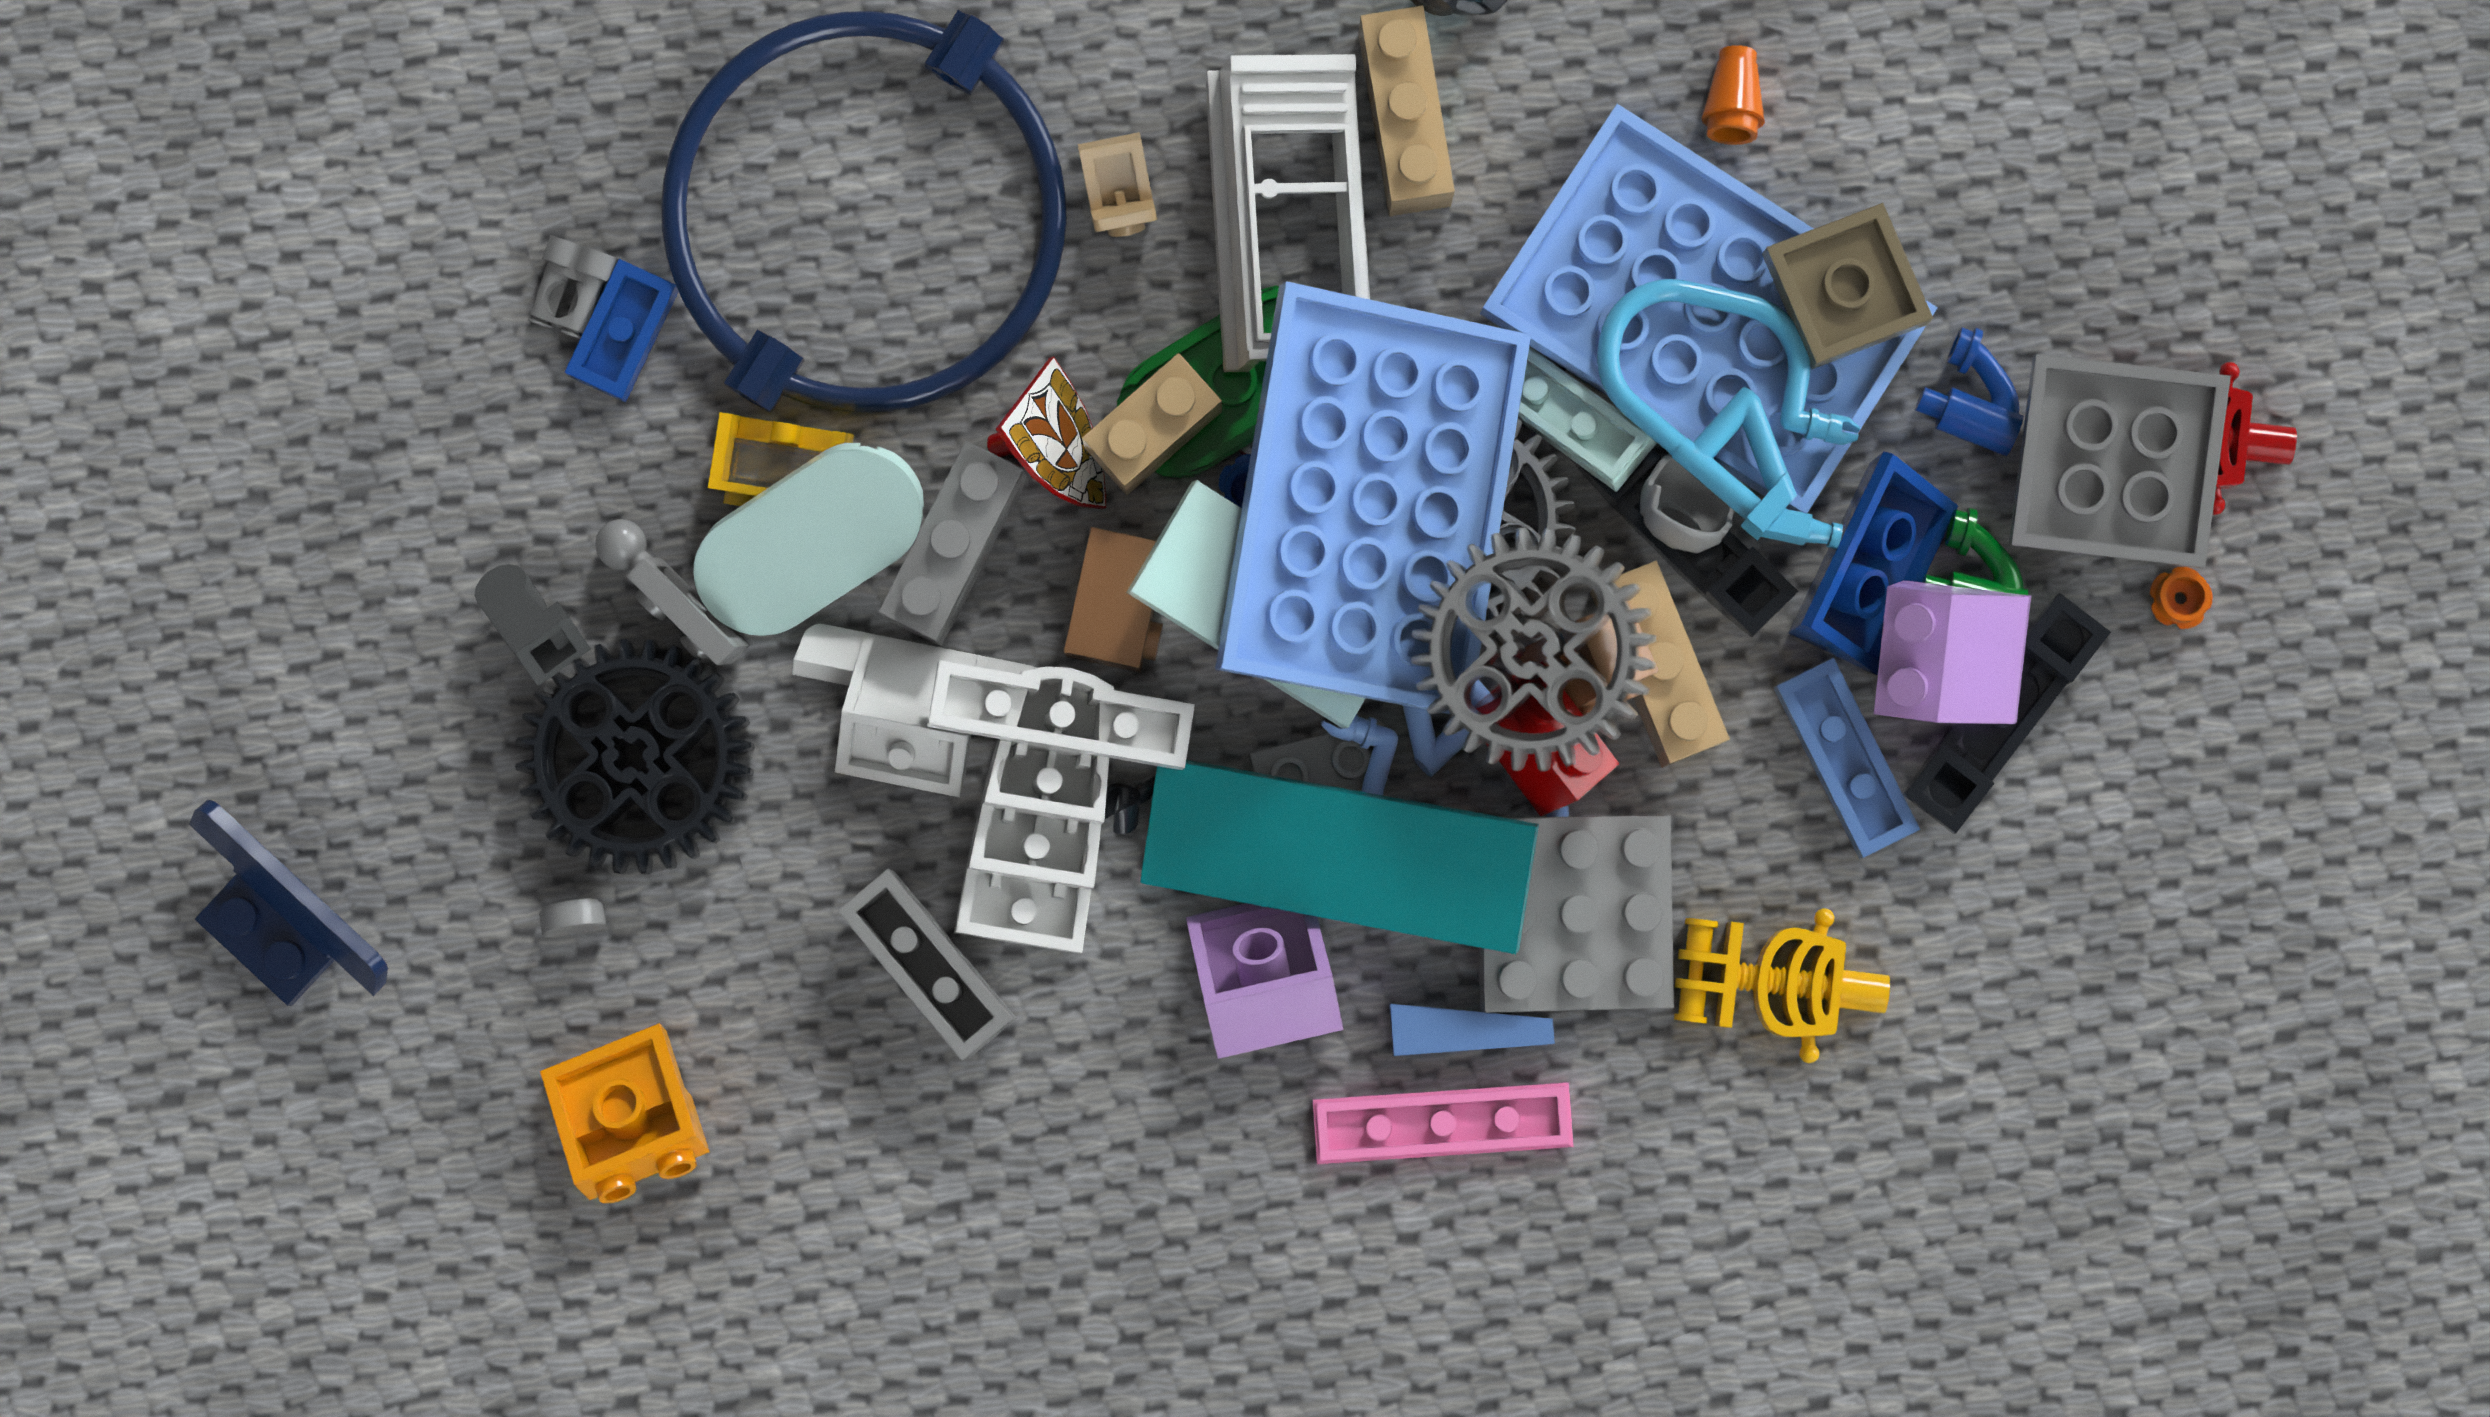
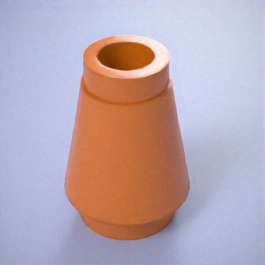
[1701,45,1765,145]

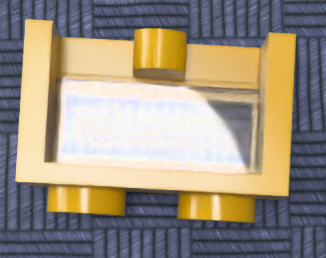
[708,412,854,506]

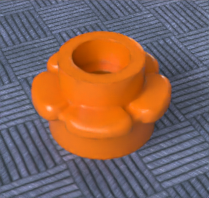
[2149,567,2213,629]

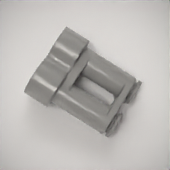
[528,235,618,339]

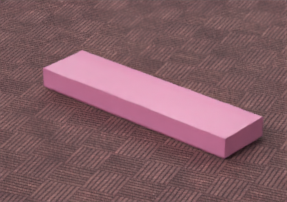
[1312,1082,1573,1164]

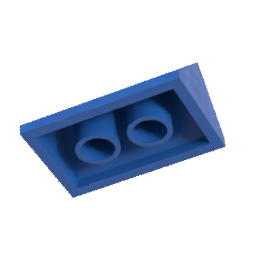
[1788,451,1958,675]

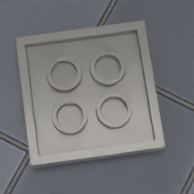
[2008,354,2231,568]
[1479,815,1674,1013]

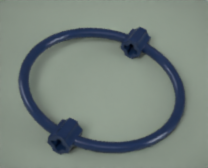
[661,10,1067,414]

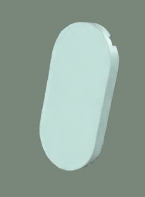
[693,443,924,636]

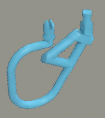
[1597,279,1860,549]

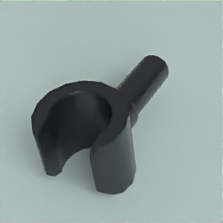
[1104,775,1156,834]

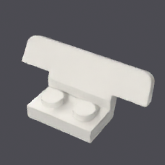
[792,624,1035,797]

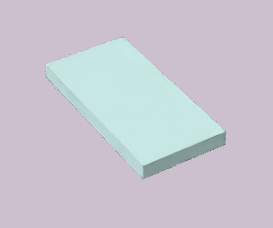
[1126,480,1366,728]

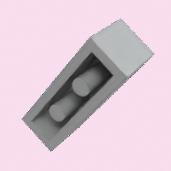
[879,440,1027,647]
[838,869,1017,1061]

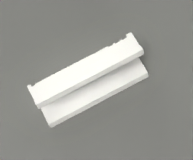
[1205,54,1370,372]

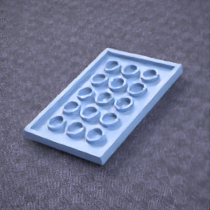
[1480,104,1938,513]
[1215,281,1531,714]

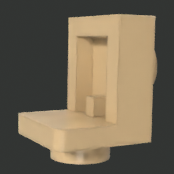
[1078,132,1157,237]

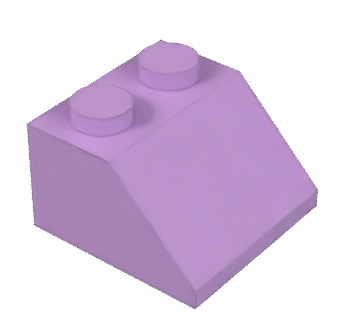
[1874,580,2031,724]
[1186,903,1344,1059]

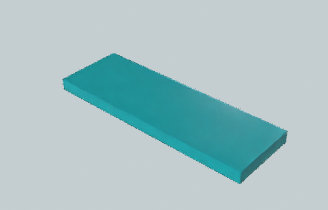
[1140,760,1539,954]

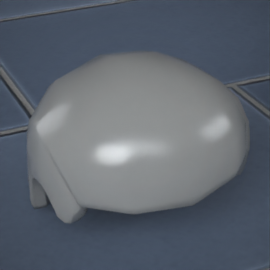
[1640,454,1735,553]

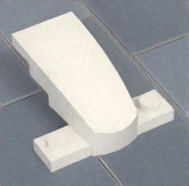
[927,660,1195,954]

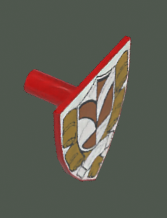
[987,356,1106,510]

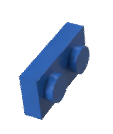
[564,259,679,403]

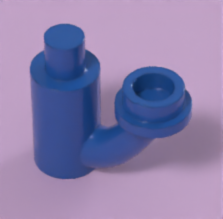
[1915,327,2024,456]

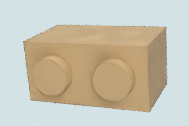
[1082,353,1222,496]

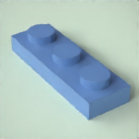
[1773,658,1920,859]

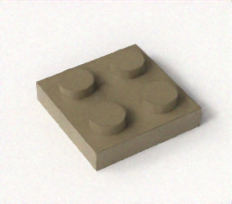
[1762,203,1933,370]

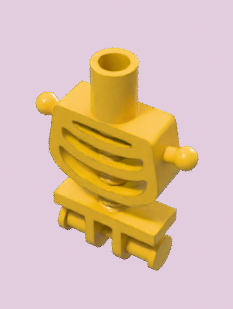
[1674,908,1890,1063]

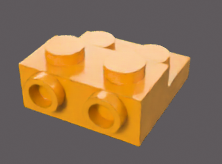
[540,1023,710,1203]

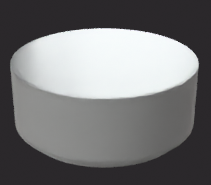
[539,899,607,937]

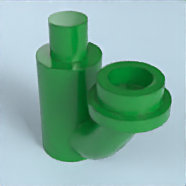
[1922,508,2028,595]

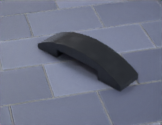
[1571,449,1798,637]
[1903,593,2111,834]

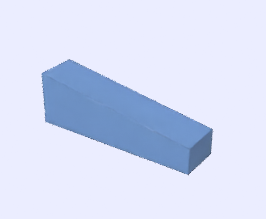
[1389,1003,1555,1056]

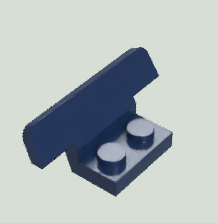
[189,800,388,1006]

